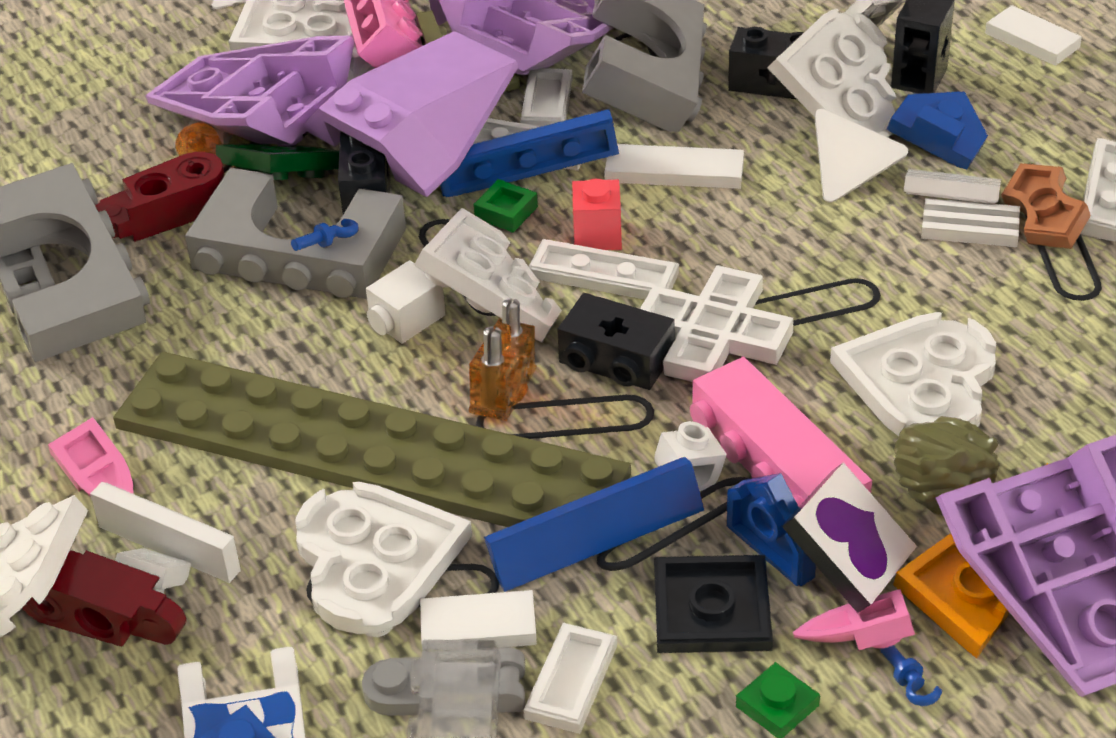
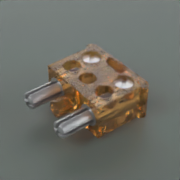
[469,298,537,421]

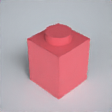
[572,179,622,250]

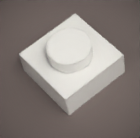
[115,548,191,594]

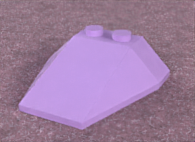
[439,0,614,75]
[303,31,518,197]
[145,35,354,147]
[936,435,1116,697]

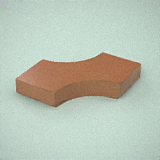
[1001,163,1091,249]

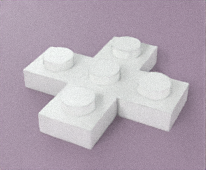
[640,265,793,382]

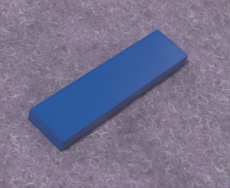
[440,109,619,197]
[484,456,704,592]

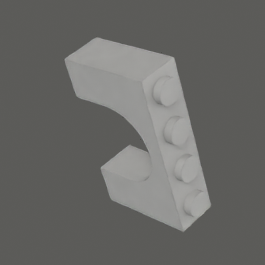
[582,0,707,132]
[0,163,150,363]
[185,168,406,299]

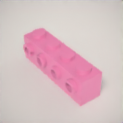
[344,0,423,68]

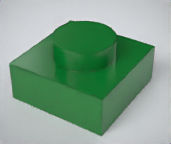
[473,179,538,233]
[736,662,820,738]

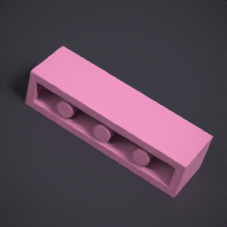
[690,356,872,506]

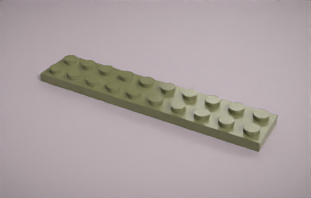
[113,351,631,527]

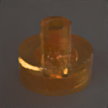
[175,123,223,156]

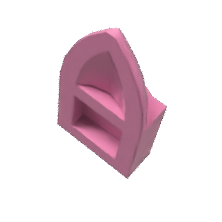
[48,417,133,496]
[793,589,915,650]

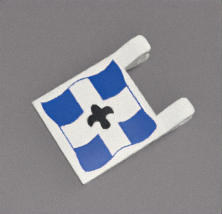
[177,647,306,738]

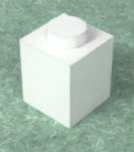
[366,260,446,344]

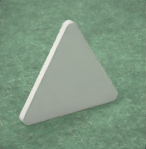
[814,108,908,202]

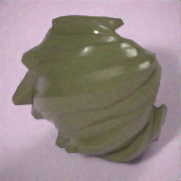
[894,416,1000,516]

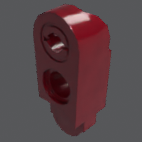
[95,152,225,242]
[22,550,187,647]

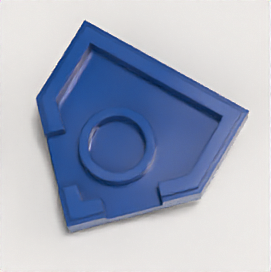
[886,91,988,170]
[727,473,816,587]

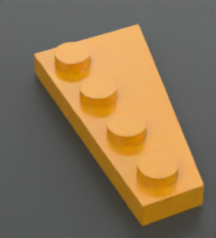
[893,463,1048,658]

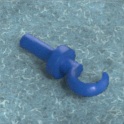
[291,219,359,251]
[880,645,942,707]

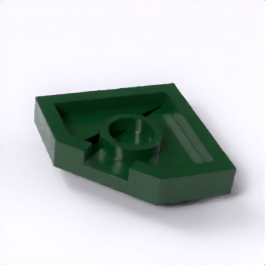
[216,143,340,180]

